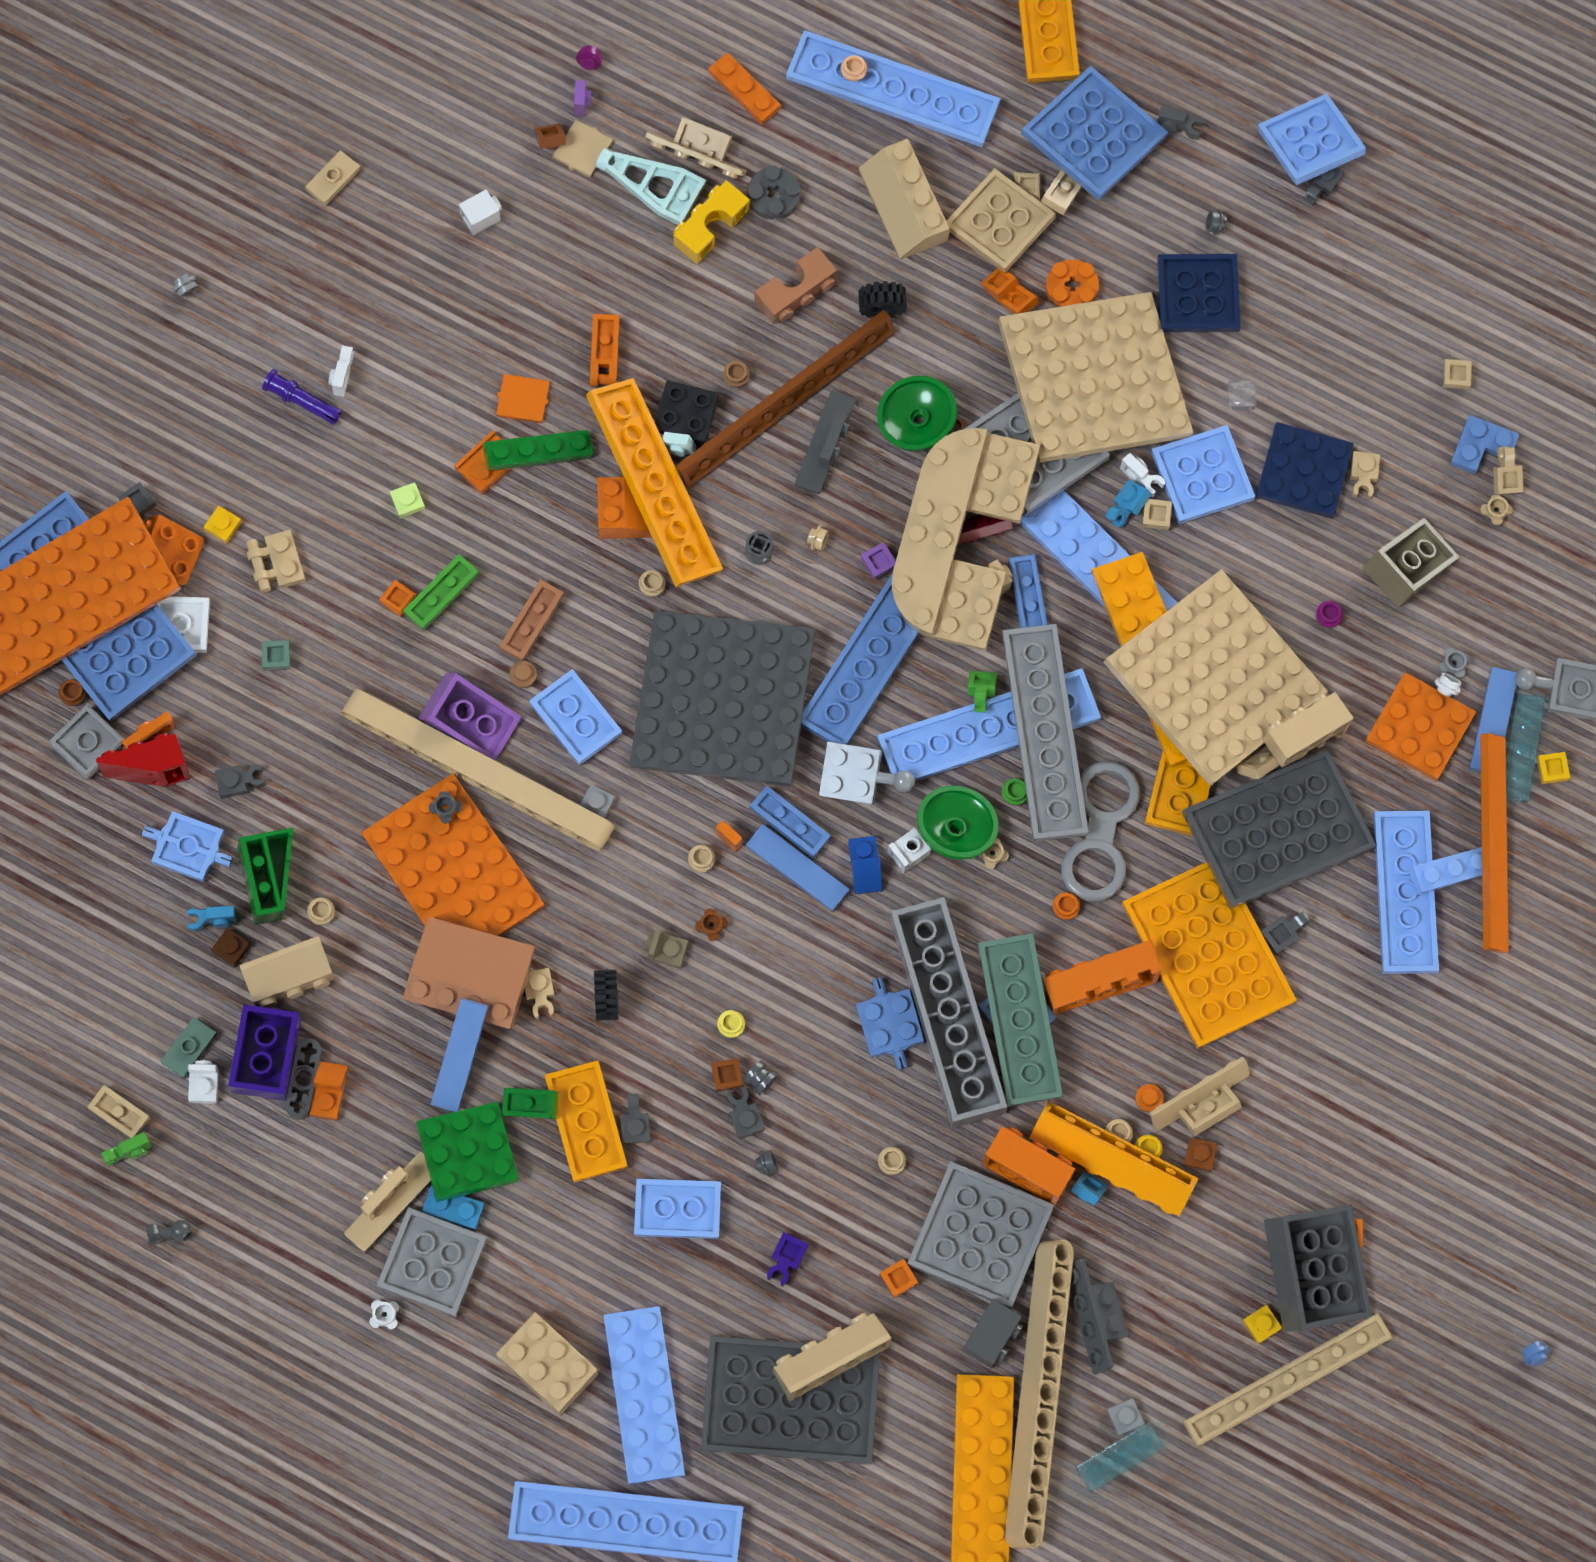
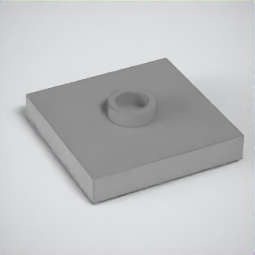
[48,704,124,781]

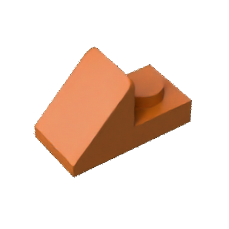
[309,1061,348,1121]

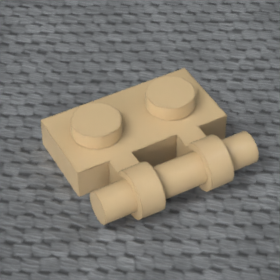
[246,530,306,593]

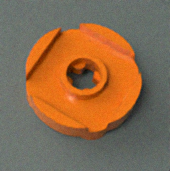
[1045,259,1099,307]

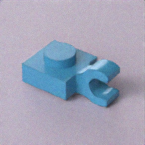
[1105,480,1152,528]
[187,906,237,932]

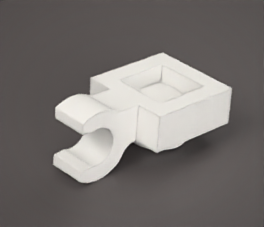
[1120,453,1165,497]

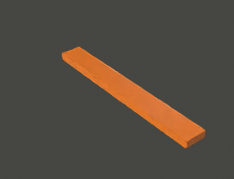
[1480,733,1509,953]

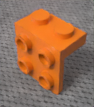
[143,514,204,586]

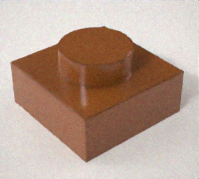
[535,123,566,149]
[711,1058,744,1092]
[1183,1137,1217,1172]

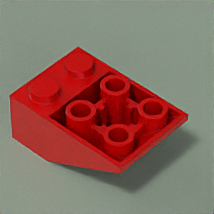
[95,733,191,787]

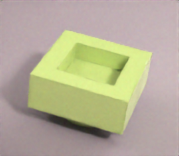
[390,482,425,519]

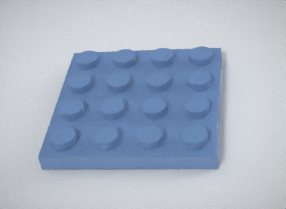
[1021,66,1168,201]

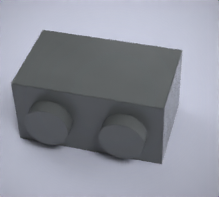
[962,1299,1023,1368]

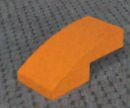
[981,268,1039,314]

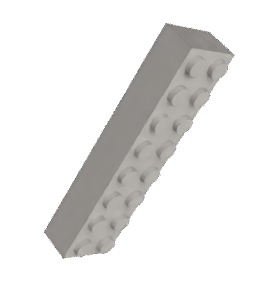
[890,897,1007,1128]

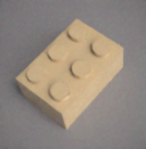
[496,1312,599,1416]

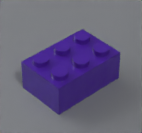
[228,1004,302,1101]

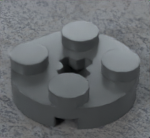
[748,165,800,220]

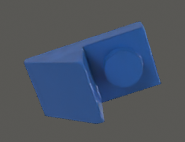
[848,836,882,895]

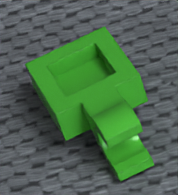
[968,671,997,713]

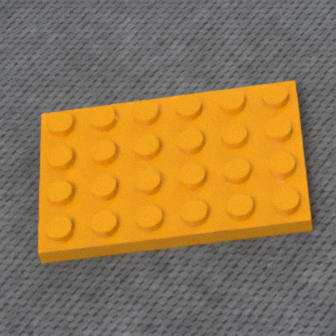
[1122,862,1297,1050]

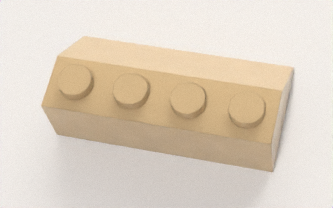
[858,139,950,260]
[773,1313,891,1402]

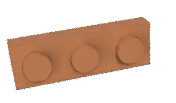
[499,579,564,661]

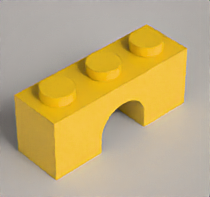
[673,180,750,265]

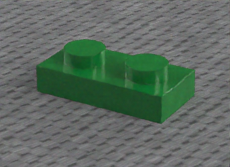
[502,1088,559,1119]

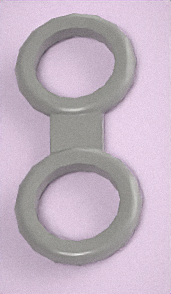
[1061,761,1140,902]

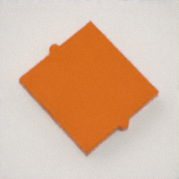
[496,374,550,424]

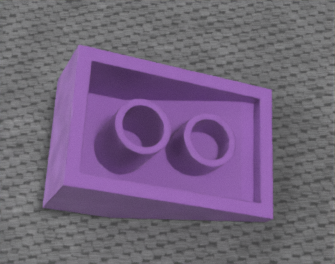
[418,673,521,761]

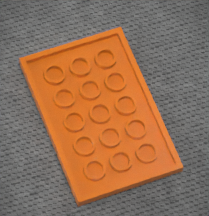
[361,773,545,936]

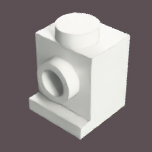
[887,828,931,873]

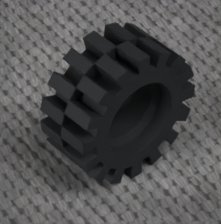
[858,281,907,318]
[594,970,619,1021]

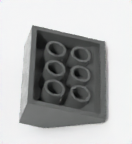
[1264,1205,1372,1332]

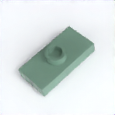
[160,1017,217,1079]

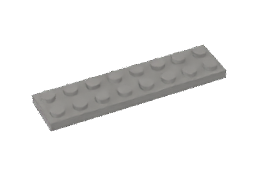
[1002,624,1089,842]

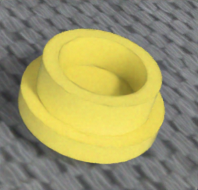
[717,1010,745,1038]

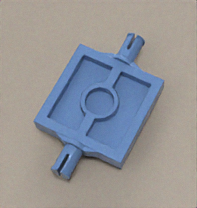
[856,977,925,1070]

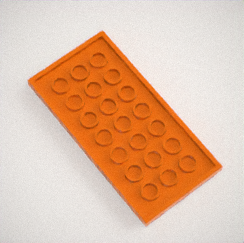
[0,497,182,696]

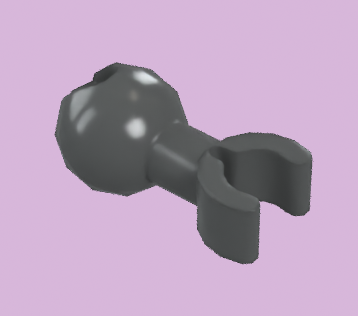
[147,1220,192,1245]

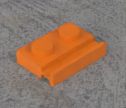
[454,430,511,495]

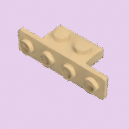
[645,117,747,179]
[1150,1057,1250,1136]
[344,1152,431,1252]

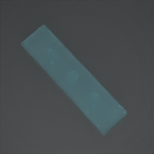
[1506,693,1545,803]

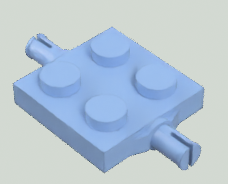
[142,811,234,882]

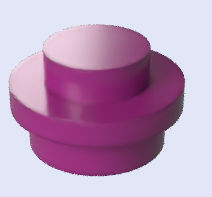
[576,46,602,70]
[1316,601,1343,628]

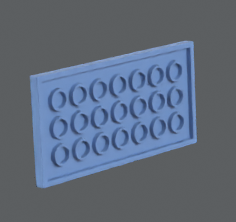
[0,491,197,722]

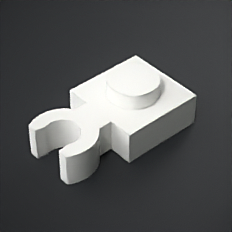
[329,345,354,397]

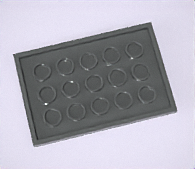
[1182,750,1377,909]
[701,1336,880,1465]

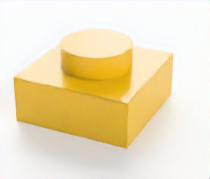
[203,506,242,544]
[1537,752,1570,784]
[1242,1304,1282,1345]

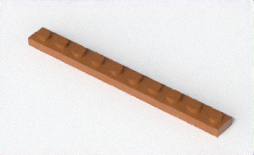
[675,310,895,488]

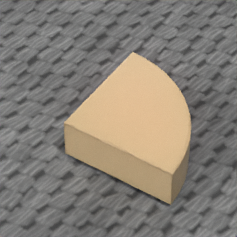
[1014,172,1040,201]

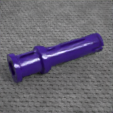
[262,369,342,425]

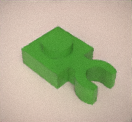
[101,1132,152,1166]

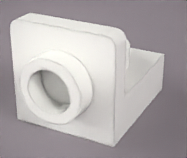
[188,1060,219,1104]

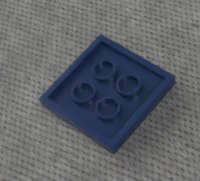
[1157,254,1240,332]
[1255,422,1354,519]

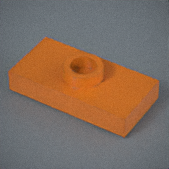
[122,711,176,749]

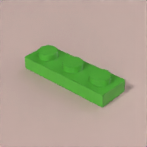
[403,554,479,631]

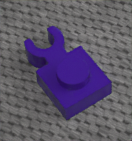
[767,1232,809,1287]

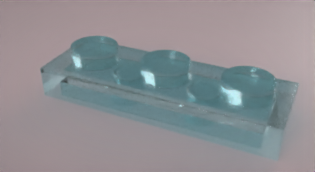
[1076,1423,1164,1493]

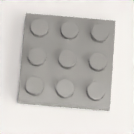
[376,1207,487,1317]

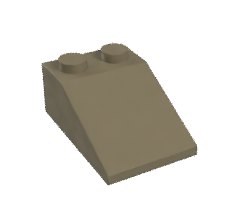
[1362,518,1460,608]

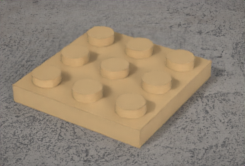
[946,168,1056,273]

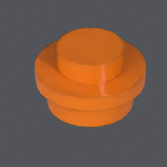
[1052,892,1080,920]
[1135,1084,1163,1112]

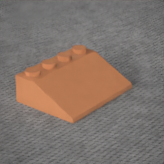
[403,917,536,1029]

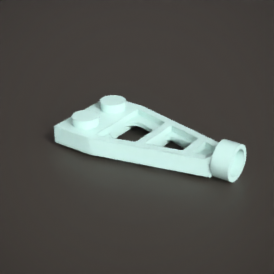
[596,148,706,225]

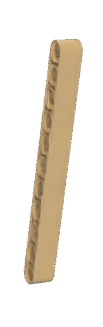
[341,689,615,851]
[1005,1240,1074,1549]

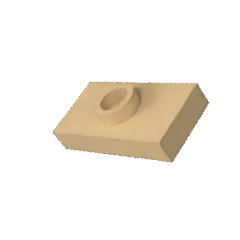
[305,150,361,206]

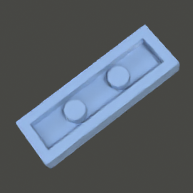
[1408,847,1482,895]

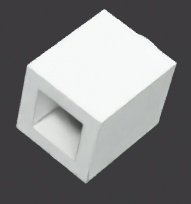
[459,190,502,236]

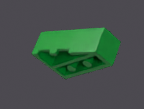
[237,827,294,925]

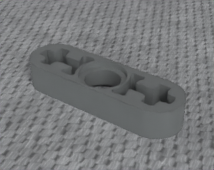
[285,1038,322,1120]

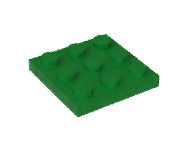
[416,1102,519,1202]

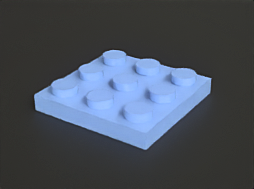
[1258,94,1366,185]
[1151,425,1255,524]

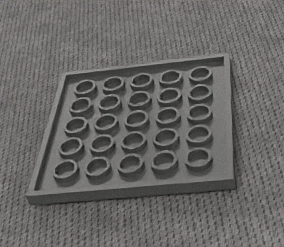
[629,610,816,787]

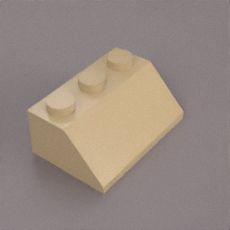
[239,936,334,1008]

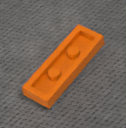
[708,52,781,125]

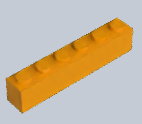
[1029,1101,1198,1216]

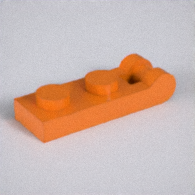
[590,314,620,387]

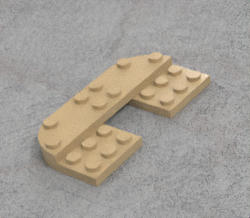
[892,428,1041,651]

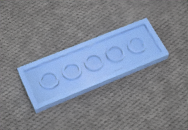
[1373,811,1439,974]
[604,1306,685,1485]

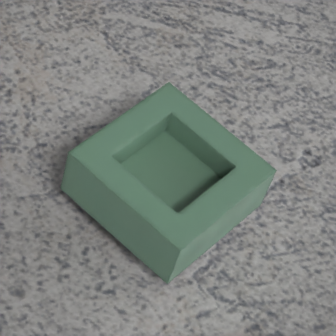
[262,640,290,671]

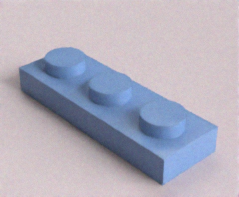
[749,786,831,859]

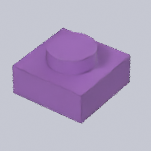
[574,80,591,116]
[860,542,896,580]

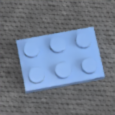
[529,669,622,766]
[634,1179,721,1239]

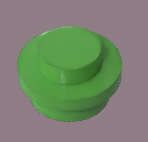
[1002,778,1027,805]

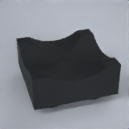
[655,380,718,447]

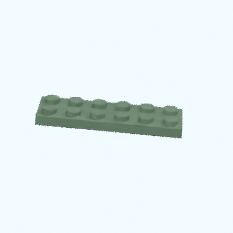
[978,933,1063,1107]

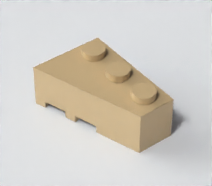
[1263,692,1354,767]

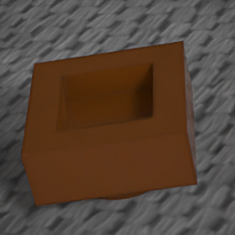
[211,928,251,968]

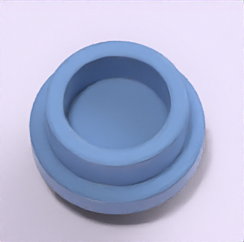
[1522,1341,1550,1367]

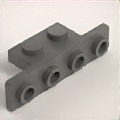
[795,391,855,494]
[1070,1259,1128,1374]

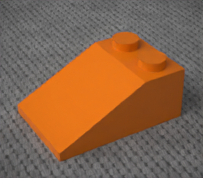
[597,477,652,539]

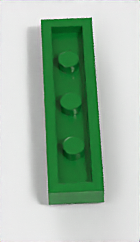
[483,430,594,471]

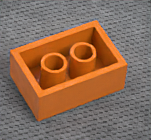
[982,1126,1075,1208]

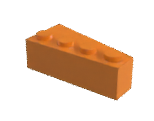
[1042,940,1161,1015]

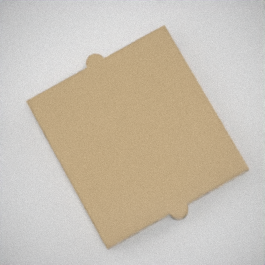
[553,120,613,178]

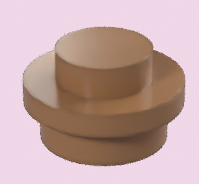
[723,361,750,388]
[510,661,537,688]

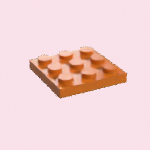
[1365,672,1476,782]

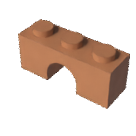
[754,247,837,325]

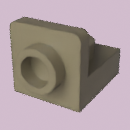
[645,928,688,969]

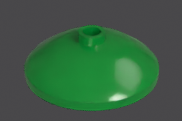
[877,376,957,452]
[917,786,999,860]

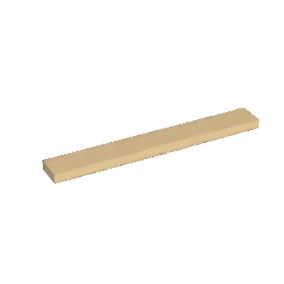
[1183,1313,1393,1447]

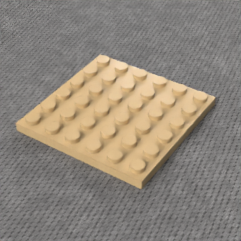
[998,292,1193,463]
[1103,569,1328,787]

